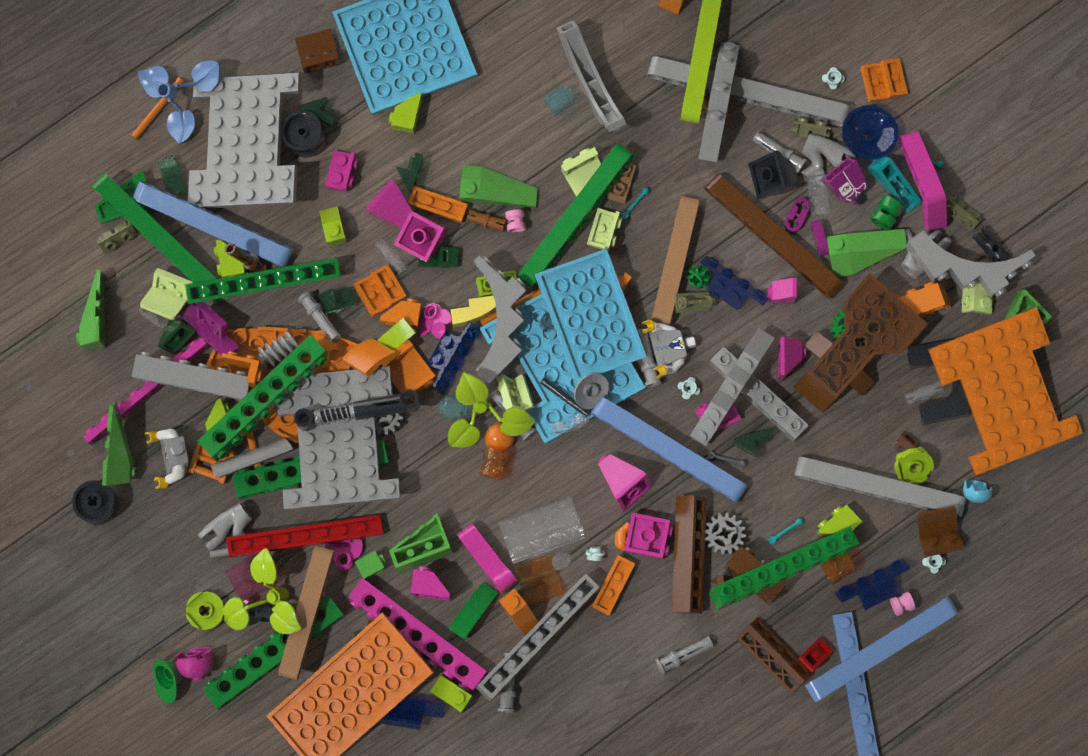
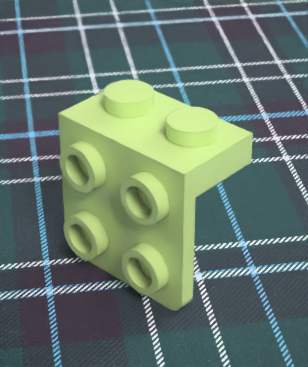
[561,147,601,197]
[140,268,192,320]

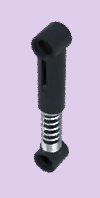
[294,390,421,431]

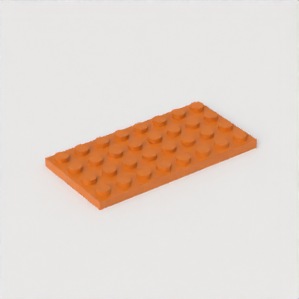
[267,613,434,756]

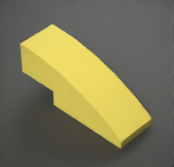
[451,296,496,328]

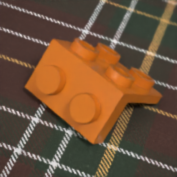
[221,352,265,389]

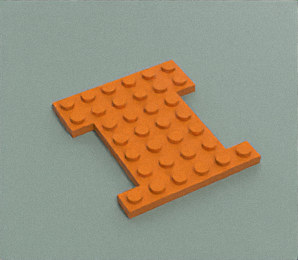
[928,307,1083,476]

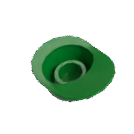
[153,659,183,704]

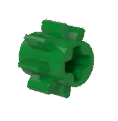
[687,264,712,290]

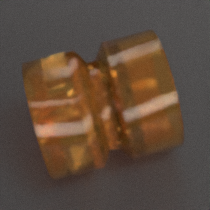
[479,448,509,480]
[821,553,857,585]

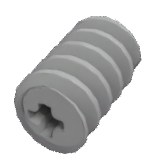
[258,331,298,370]

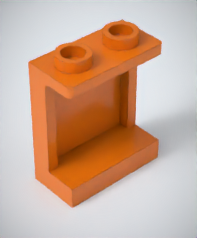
[380,339,437,401]

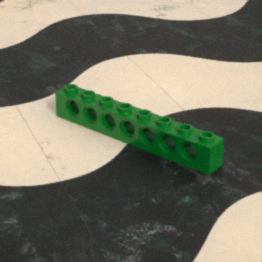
[184,258,340,304]
[198,335,330,461]
[232,438,389,500]
[709,526,859,611]
[203,596,344,710]

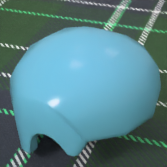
[963,480,993,503]

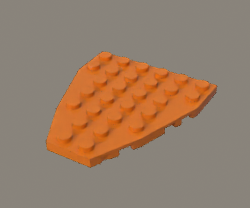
[206,327,358,444]

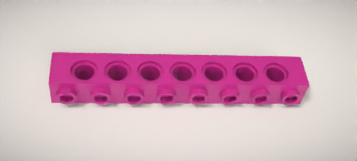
[348,578,487,692]

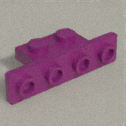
[178,301,239,356]

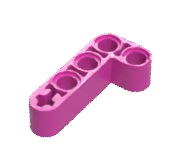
[457,523,518,594]

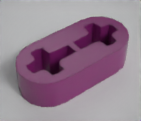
[784,198,810,233]
[810,220,829,256]

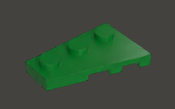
[95,170,151,225]

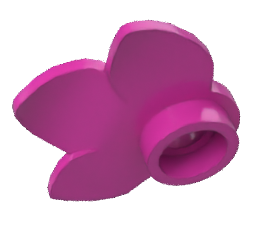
[419,303,452,339]
[324,540,363,570]

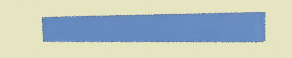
[132,181,294,267]
[591,396,748,503]
[805,596,959,702]

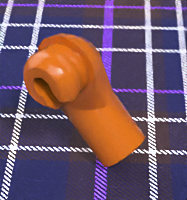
[615,522,630,551]

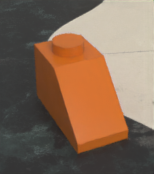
[380,299,422,329]

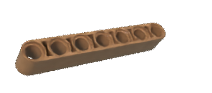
[651,196,700,325]
[278,545,335,681]

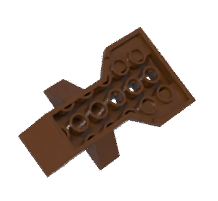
[793,273,928,412]

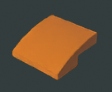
[860,58,908,103]
[353,264,407,317]
[342,338,397,378]

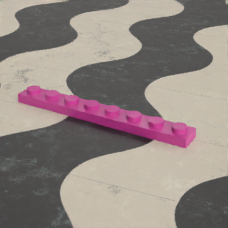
[83,338,209,446]

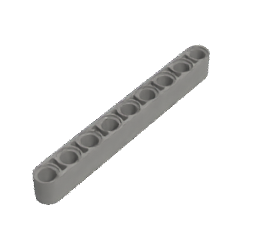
[794,457,966,517]

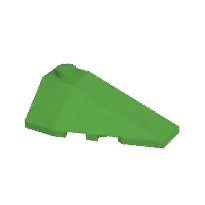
[827,229,907,278]
[76,270,106,349]

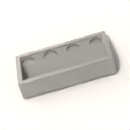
[210,438,292,479]

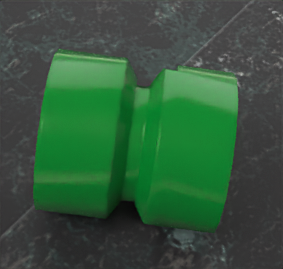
[870,195,904,230]

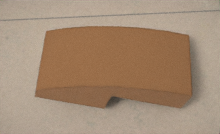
[607,164,636,204]

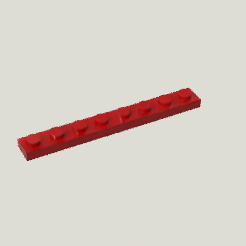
[226,515,383,558]

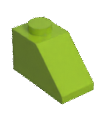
[389,93,422,134]
[319,206,347,247]
[430,675,473,713]

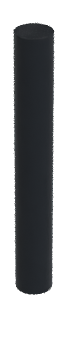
[540,377,591,417]

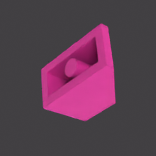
[767,278,797,304]

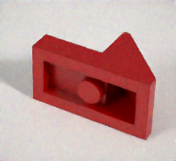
[798,637,834,672]

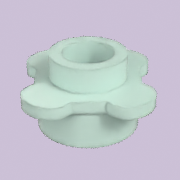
[822,67,845,90]
[678,377,700,400]
[586,547,605,561]
[922,555,946,574]

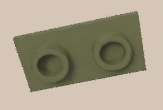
[791,117,831,139]
[946,195,982,232]
[96,221,137,254]
[675,292,715,313]

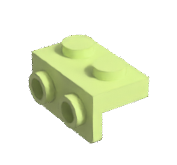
[587,208,622,252]
[962,280,993,315]
[496,374,534,411]

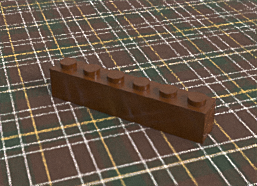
[671,495,706,615]

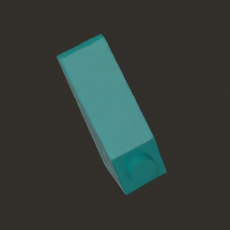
[867,155,921,214]

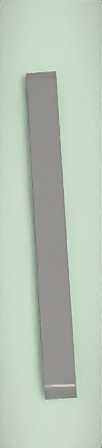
[647,56,851,127]

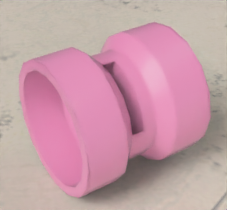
[505,209,526,233]
[890,592,916,617]

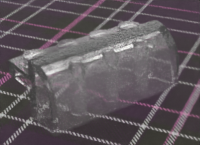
[498,496,586,564]

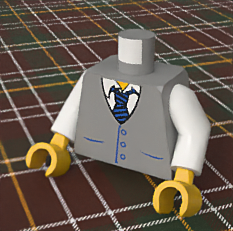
[642,320,696,379]
[145,429,188,489]

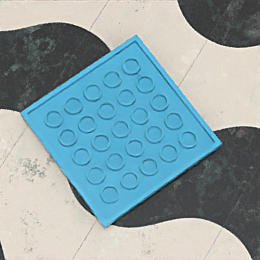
[332,0,477,115]

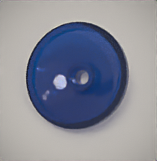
[842,105,899,160]

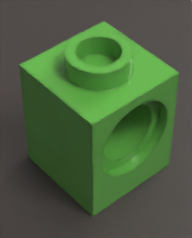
[355,551,386,580]

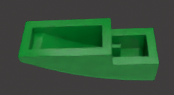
[448,582,498,640]

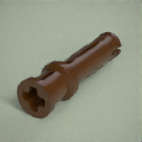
[225,243,267,272]

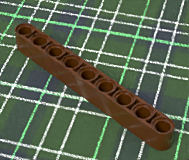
[704,173,843,299]

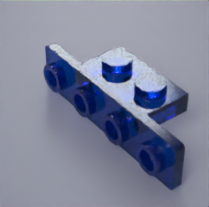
[701,256,769,310]
[427,321,480,395]
[835,559,910,610]
[382,697,445,730]

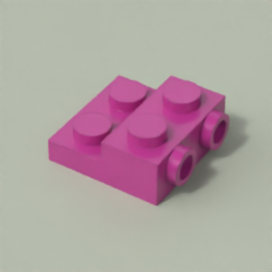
[624,513,673,560]

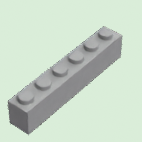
[131,352,250,400]

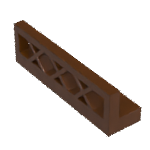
[736,617,812,694]

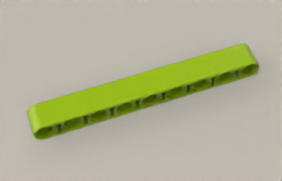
[680,0,722,124]

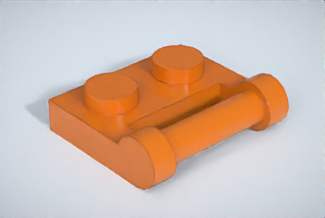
[188,443,236,485]

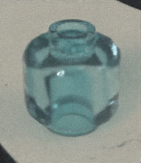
[439,395,467,421]

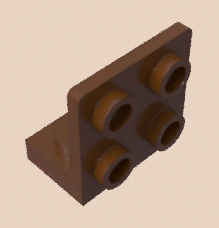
[295,29,340,74]
[917,506,963,557]

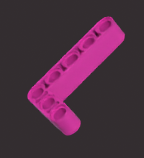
[899,131,947,232]

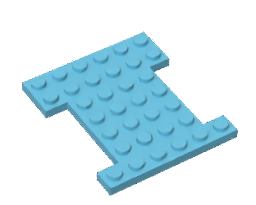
[480,294,645,444]

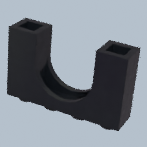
[906,339,971,425]

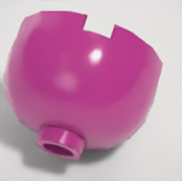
[174,647,214,681]

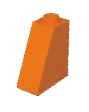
[499,589,538,635]

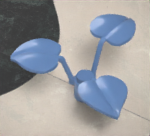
[138,61,220,144]

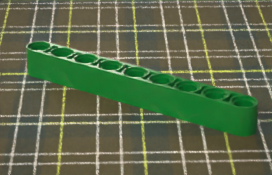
[518,143,635,289]
[91,173,216,302]

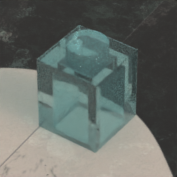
[544,84,574,117]

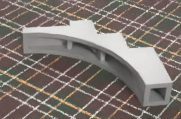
[556,21,626,132]
[698,42,739,162]
[906,231,1036,298]
[473,256,526,384]
[690,328,775,446]

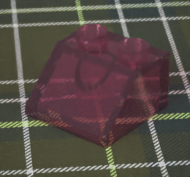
[225,554,278,604]

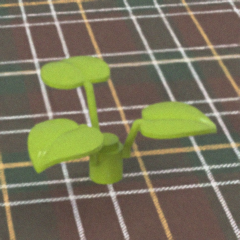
[448,372,535,448]
[223,548,302,634]

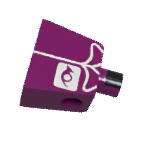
[821,157,867,206]

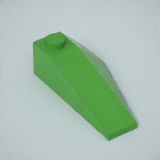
[460,165,537,208]
[102,402,136,486]

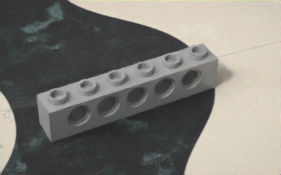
[709,347,808,442]

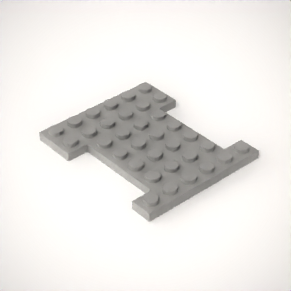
[188,73,301,208]
[276,366,401,511]

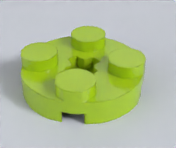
[894,447,934,484]
[186,591,224,631]

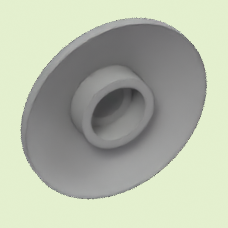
[574,373,609,409]

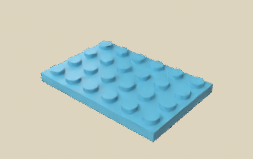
[535,248,647,383]

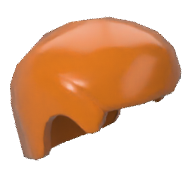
[484,422,515,453]

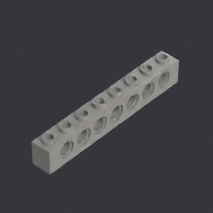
[475,574,599,701]

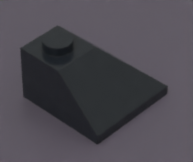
[748,151,800,199]

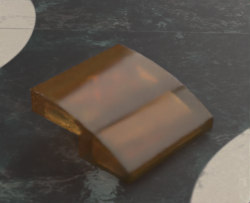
[514,554,563,605]

